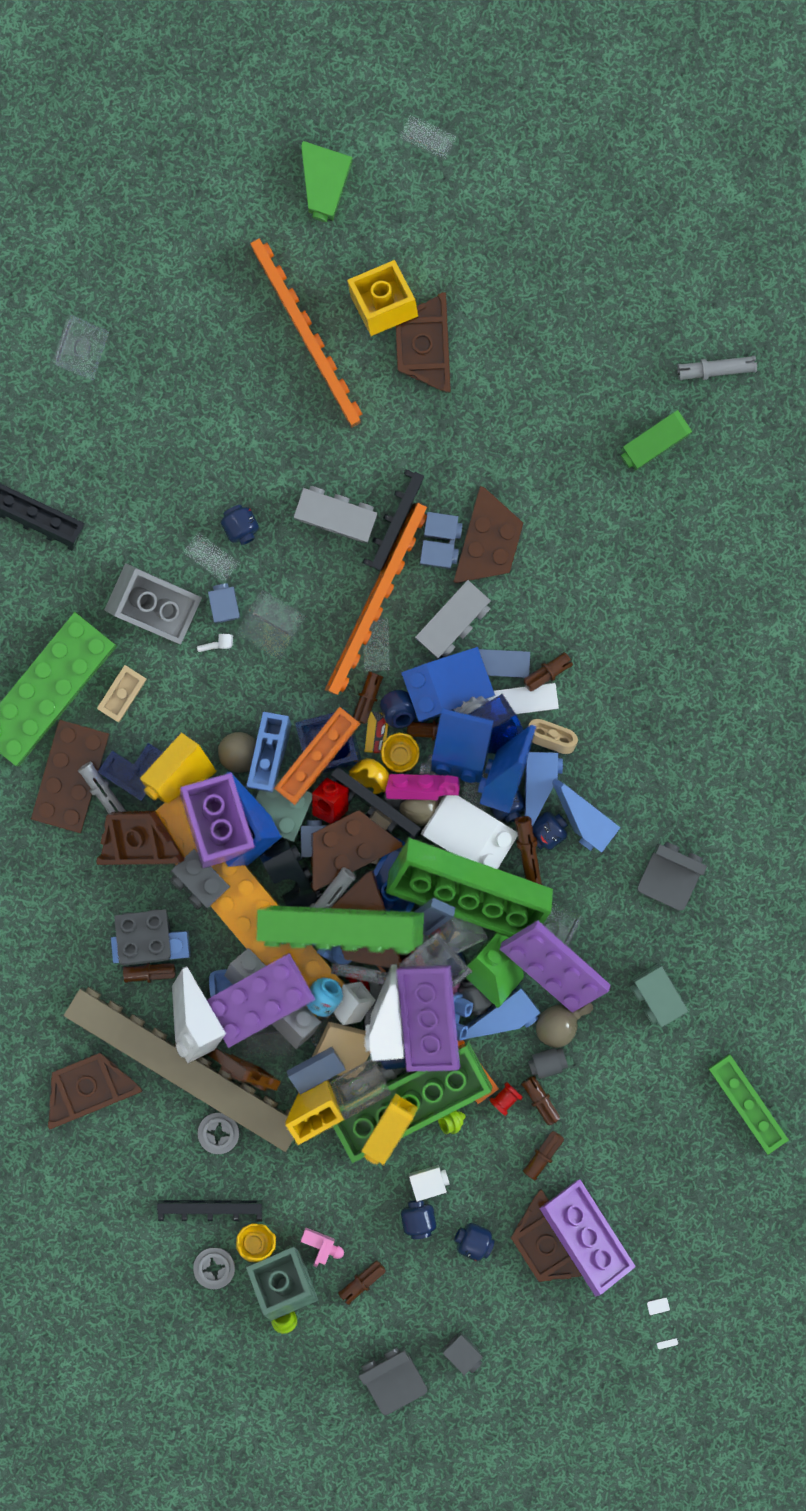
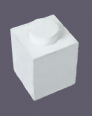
[333,982,376,1025]
[409,1165,450,1201]

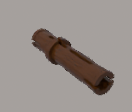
[515,816,542,885]

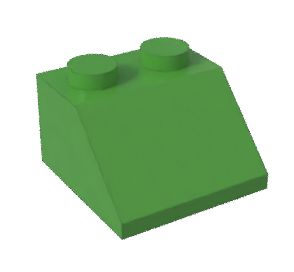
[460,932,524,1008]

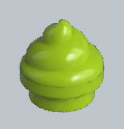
[438,1111,466,1134]
[271,1311,297,1334]

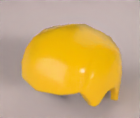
[380,732,420,773]
[349,758,389,795]
[236,1224,276,1263]

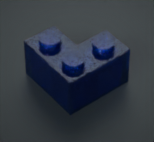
[98,743,163,801]

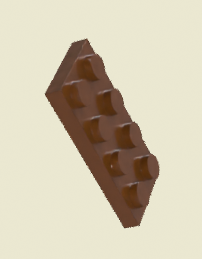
[31,720,110,833]

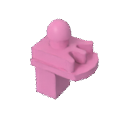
[301,1228,344,1268]

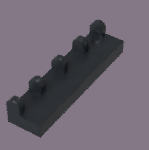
[362,469,424,572]
[0,483,85,551]
[331,767,421,842]
[157,1200,262,1222]

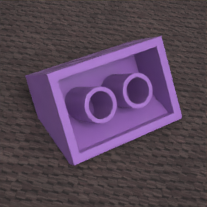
[180,773,254,868]

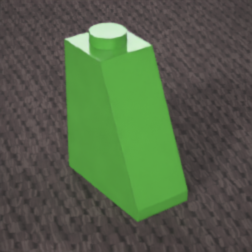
[301,141,353,222]
[621,410,692,471]

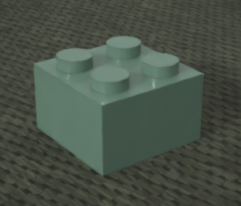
[256,778,312,842]
[630,963,688,1027]
[246,1247,319,1321]

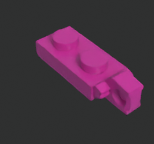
[385,774,460,800]

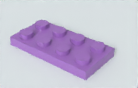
[500,921,610,1012]
[207,953,315,1048]
[397,965,460,1071]
[539,1179,636,1296]

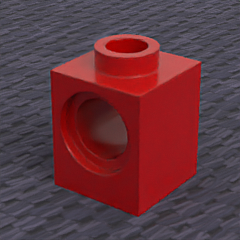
[312,778,348,824]

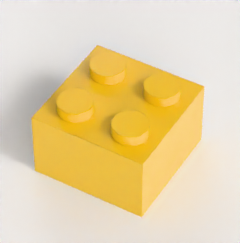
[347,260,418,336]

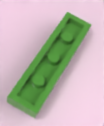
[708,1054,789,1155]

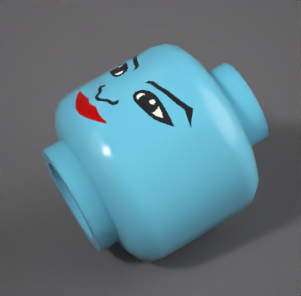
[306,977,343,1017]

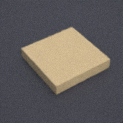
[312,1021,371,1080]

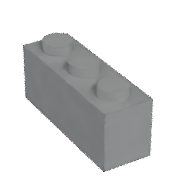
[294,486,378,544]
[415,580,491,659]

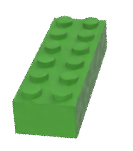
[0,612,117,766]
[386,838,553,937]
[256,905,424,953]
[333,1041,493,1163]

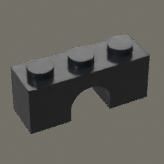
[260,840,322,907]

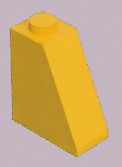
[140,733,217,804]
[285,1080,344,1145]
[361,1094,418,1165]

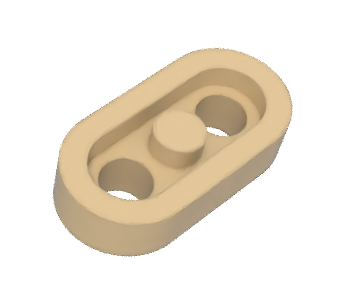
[528,719,578,754]

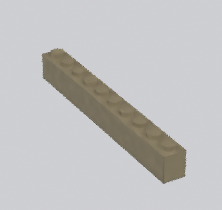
[63,987,294,1152]

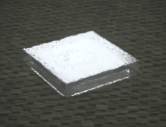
[330,1059,391,1120]

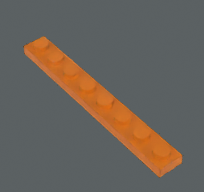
[250,238,363,428]
[325,503,427,695]

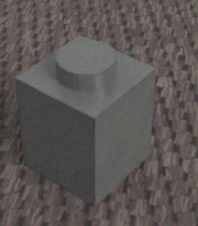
[442,1331,483,1376]

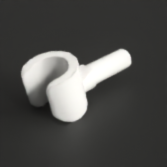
[197,634,233,652]

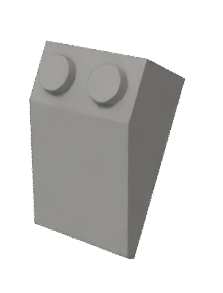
[104,563,202,645]

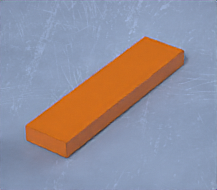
[274,707,360,805]

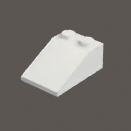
[421,795,518,869]
[365,964,404,1061]
[172,967,226,1063]

